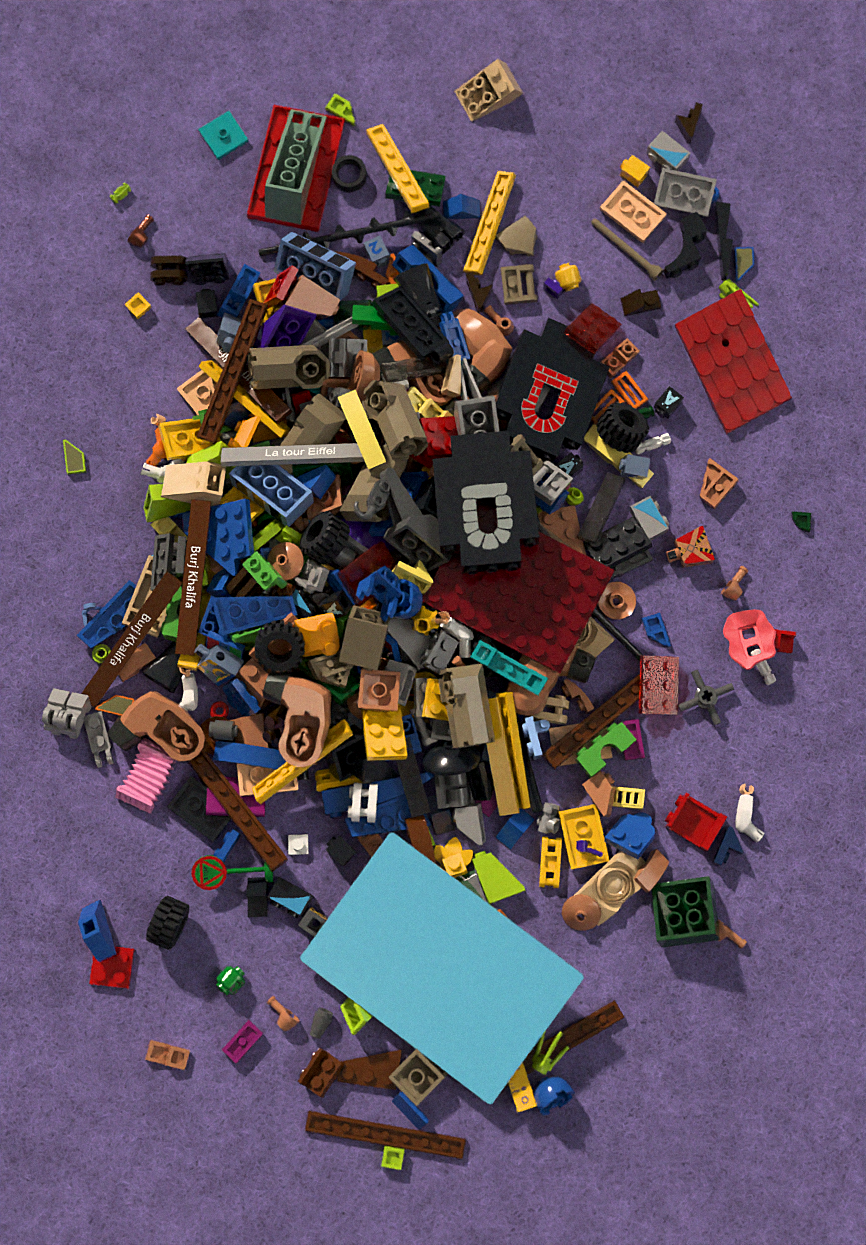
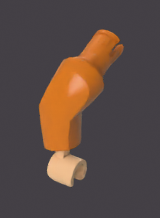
[145,414,167,467]

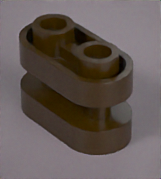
[150,256,188,286]
[226,567,265,597]

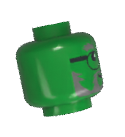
[216,966,245,996]

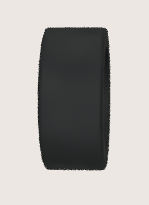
[332,155,367,193]

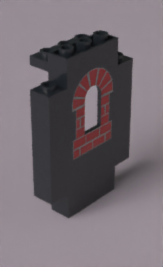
[495,317,610,463]

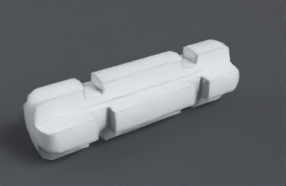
[635,433,671,454]
[750,649,776,685]

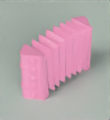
[115,738,177,813]

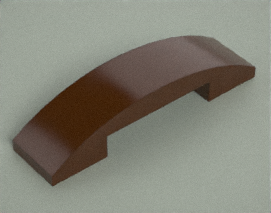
[404,815,436,864]

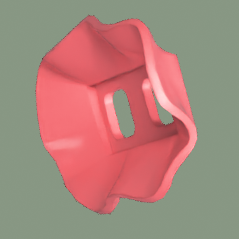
[723,609,776,670]

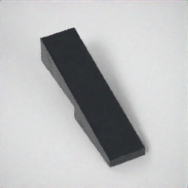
[714,201,733,280]

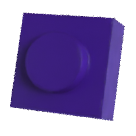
[543,277,563,300]

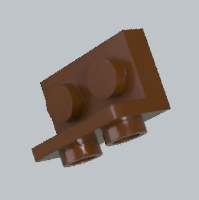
[298,1048,345,1098]

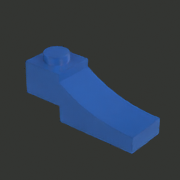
[217,264,261,317]

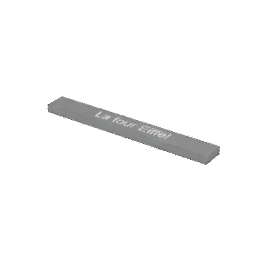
[221,443,365,467]

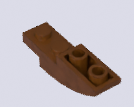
[333,251,389,289]

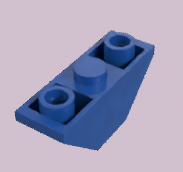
[78,900,116,962]

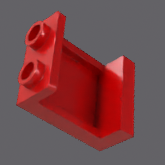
[665,792,727,852]

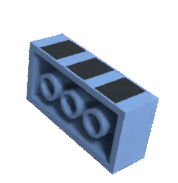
[274,232,356,300]
[229,465,314,527]

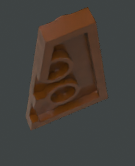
[337,1049,402,1090]

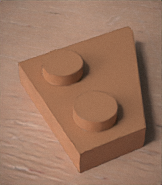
[700,458,739,509]

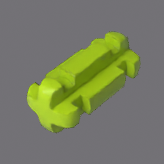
[110,183,131,204]

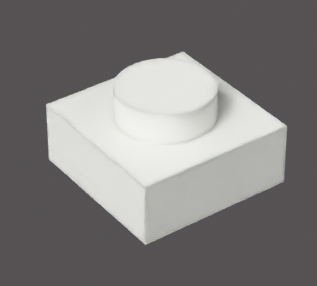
[288,834,309,855]

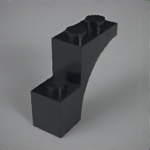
[663,212,707,279]

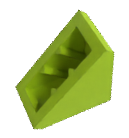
[340,997,373,1035]

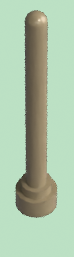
[591,219,664,282]

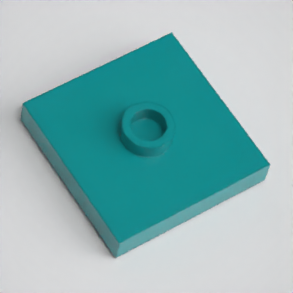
[198,111,249,160]

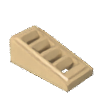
[441,354,461,398]

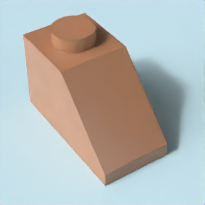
[582,771,616,818]

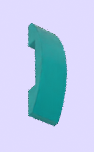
[470,640,548,696]

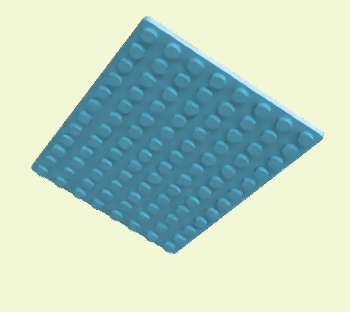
[300,832,584,1104]

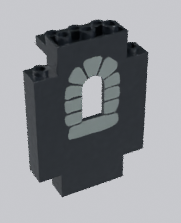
[433,431,539,575]

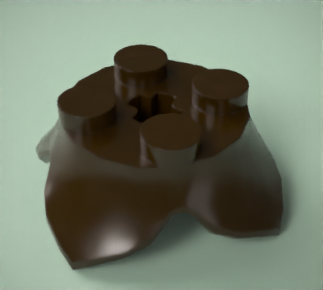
[262,705,288,750]

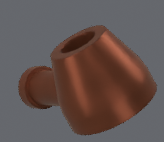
[127,214,154,248]

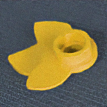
[434,837,473,871]

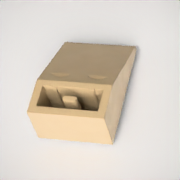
[454,59,523,122]
[161,461,226,507]

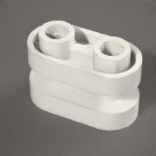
[348,783,378,823]

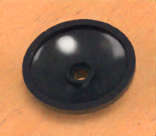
[422,741,481,776]

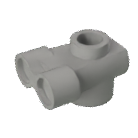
[537,802,560,834]

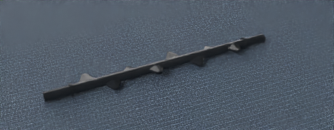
[259,210,441,257]

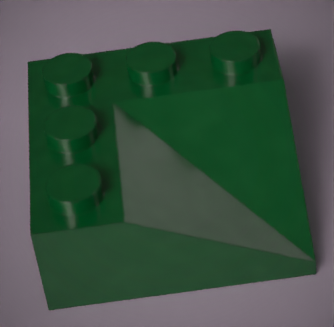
[652,876,720,948]

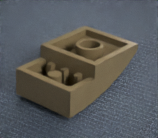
[388,1048,448,1106]

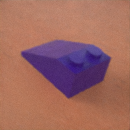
[254,304,317,348]

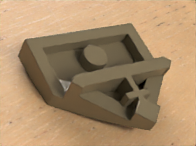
[496,215,537,256]
[307,650,353,688]

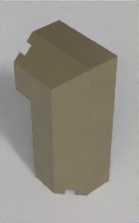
[248,345,330,389]
[362,380,428,461]
[280,394,347,475]
[339,445,408,522]
[438,664,495,749]

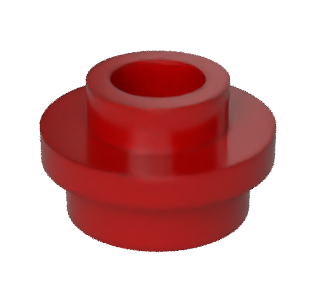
[210,701,229,718]

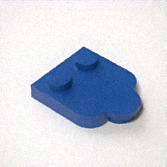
[222,678,260,717]
[604,812,655,860]

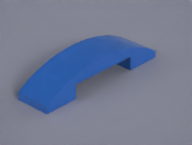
[213,741,286,770]

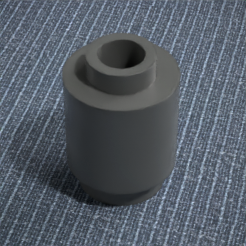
[209,720,238,741]

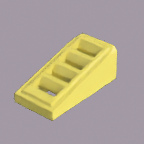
[613,787,645,810]

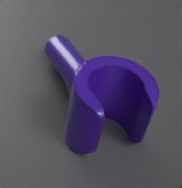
[576,840,603,857]

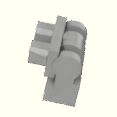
[42,688,91,739]

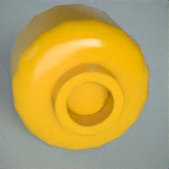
[555,263,582,292]

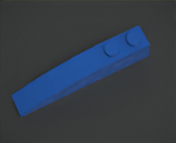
[322,772,435,818]

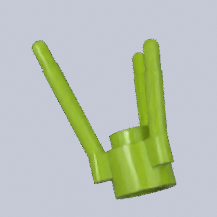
[718,279,759,308]
[532,1030,569,1075]

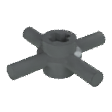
[678,669,734,725]

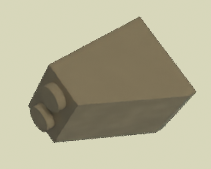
[339,605,391,671]

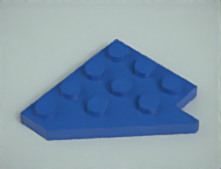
[182,499,254,576]

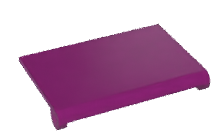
[206,777,265,817]

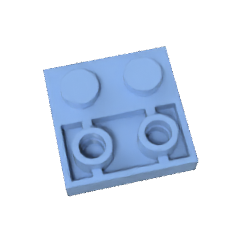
[522,716,550,760]

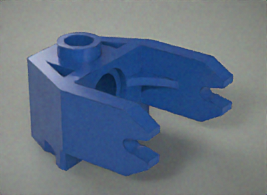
[356,565,402,622]

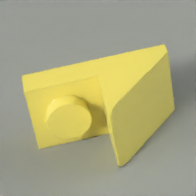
[392,560,433,595]

